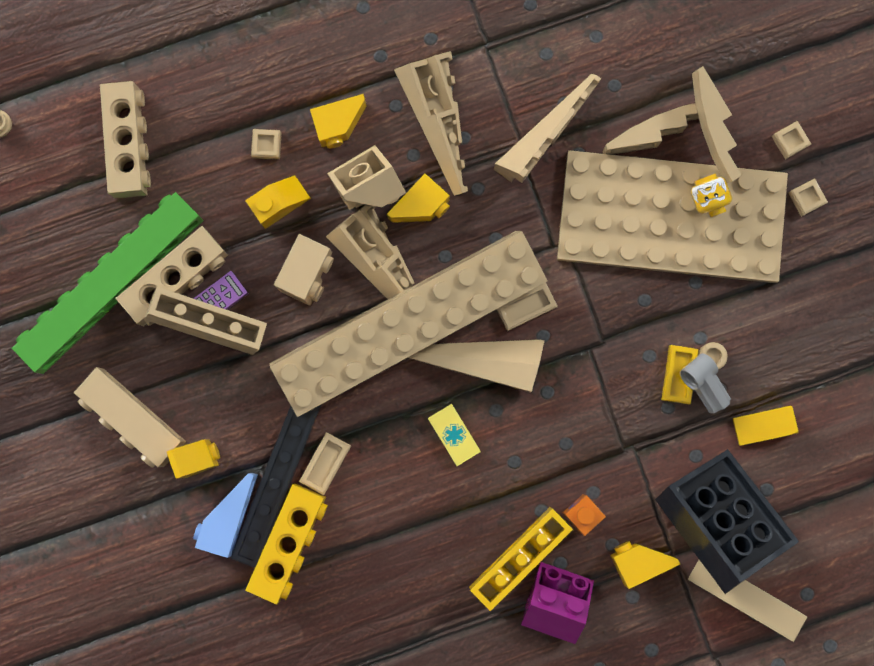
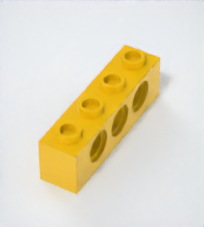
[245,484,328,604]
[469,507,573,611]

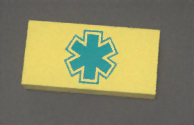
[428,404,481,466]

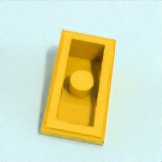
[732,406,798,446]

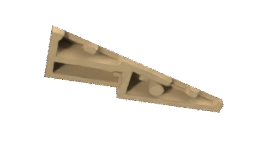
[394,51,468,196]
[494,74,601,183]
[326,204,415,299]
[407,340,544,393]

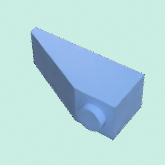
[193,473,258,558]

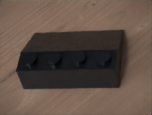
[655,449,799,594]

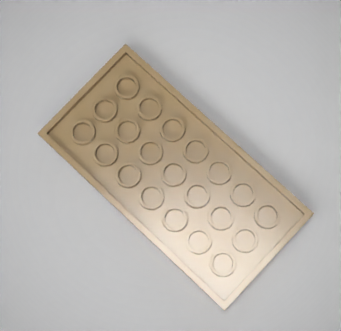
[557,150,788,283]

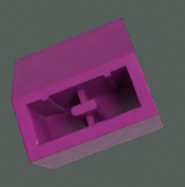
[521,562,594,644]

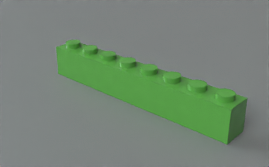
[12,192,204,374]

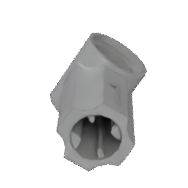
[680,353,731,413]

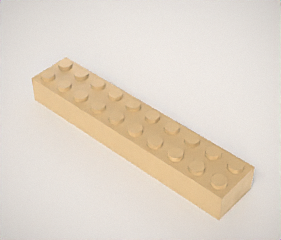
[270,231,547,417]

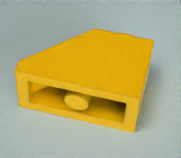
[310,94,366,148]
[387,174,450,223]
[245,175,311,229]
[166,439,220,479]
[610,541,680,589]

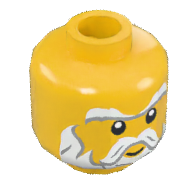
[691,173,732,217]

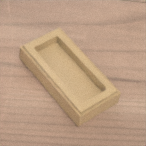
[497,282,558,331]
[299,432,351,495]

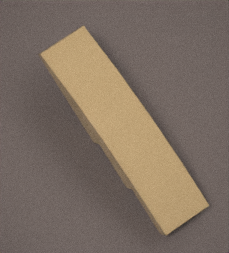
[692,66,742,183]
[603,103,699,155]
[688,560,807,642]

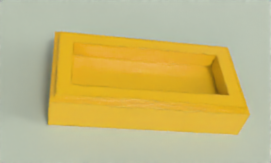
[662,345,698,405]

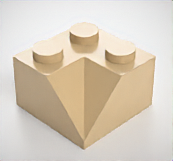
[327,145,406,210]
[274,234,334,306]

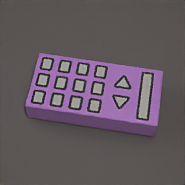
[194,271,249,310]

